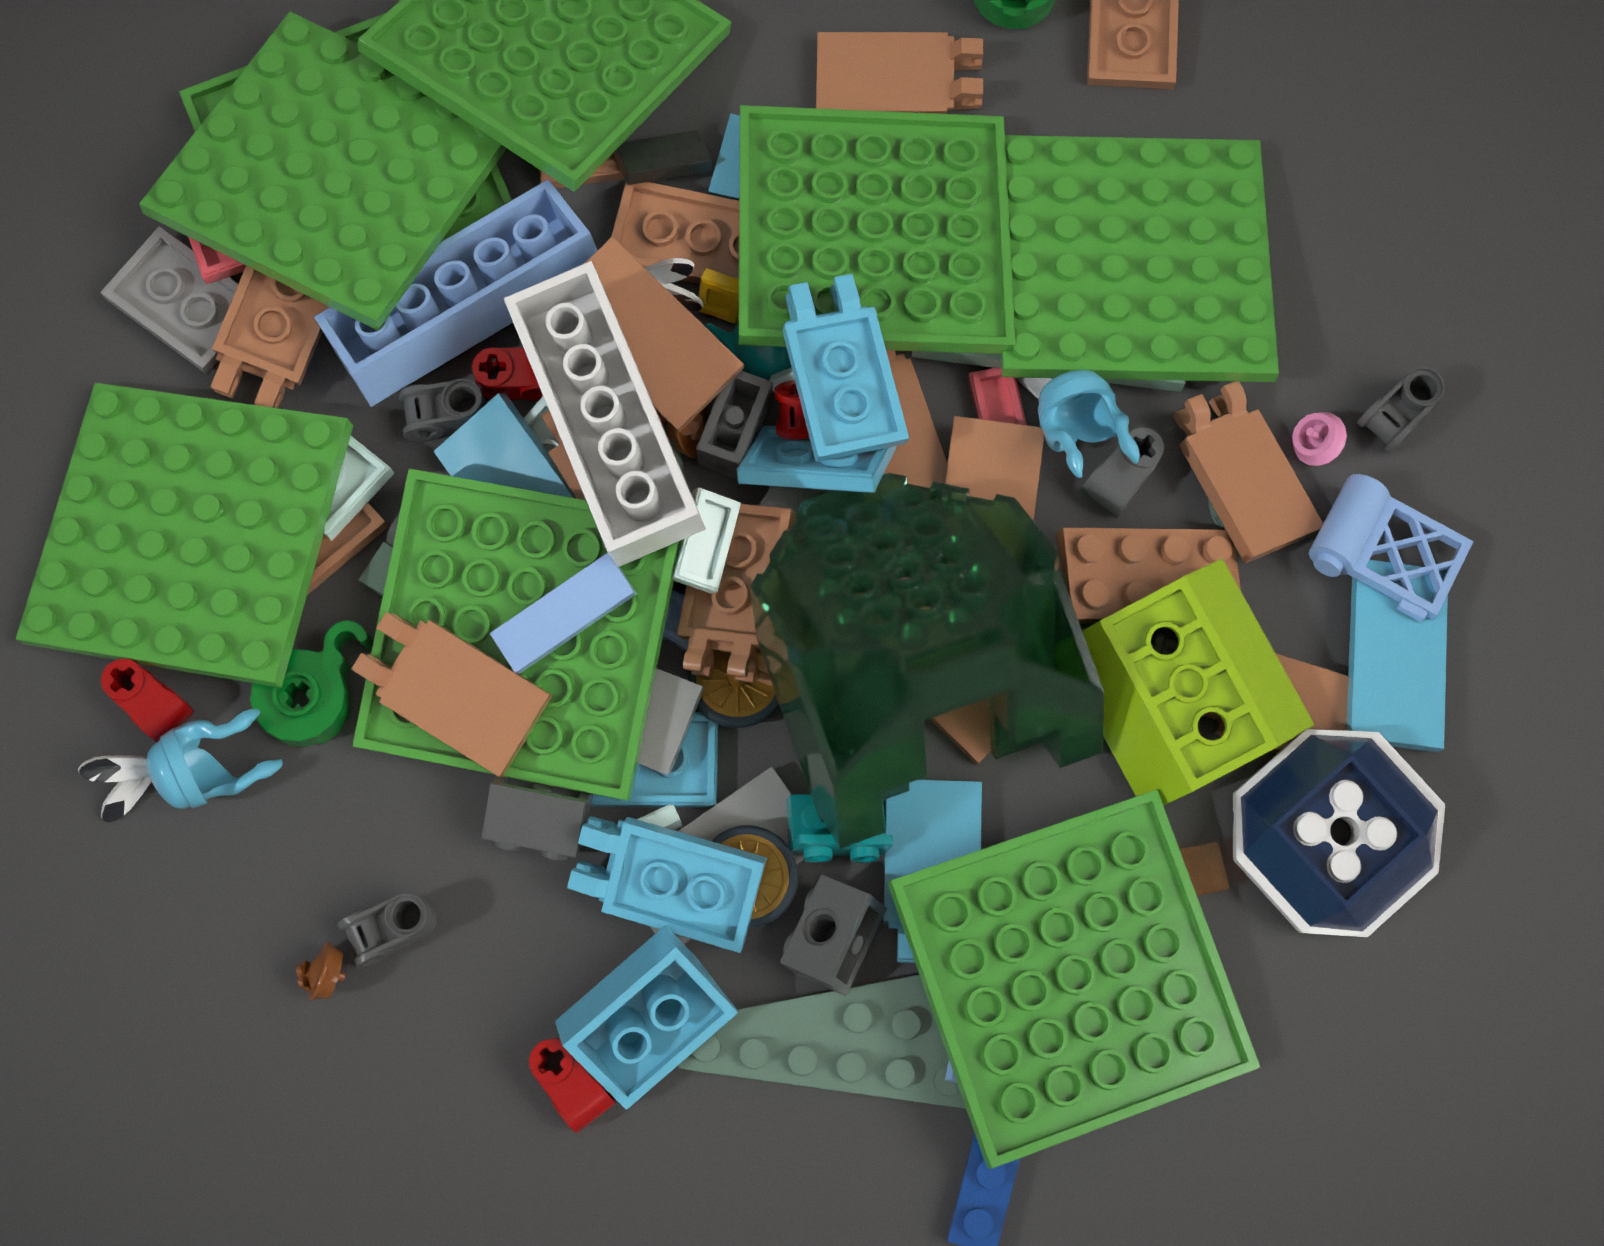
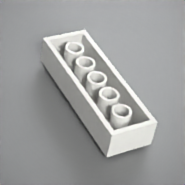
[503,261,706,567]

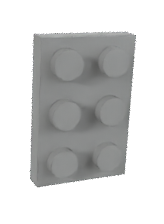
[100,226,238,375]

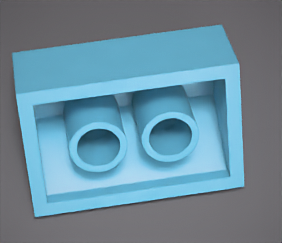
[555,925,738,1110]

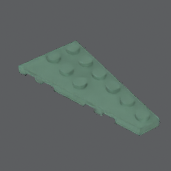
[678,975,966,1109]

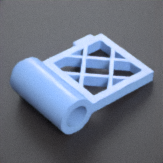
[1309,474,1474,622]

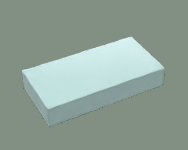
[672,487,741,594]

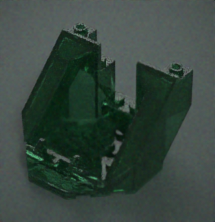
[750,473,1104,849]

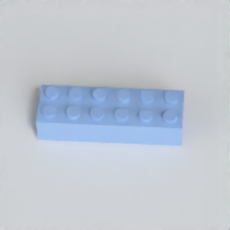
[314,179,597,407]

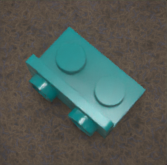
[786,794,893,863]

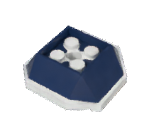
[1233,729,1445,937]

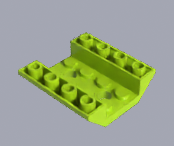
[1055,558,1315,806]

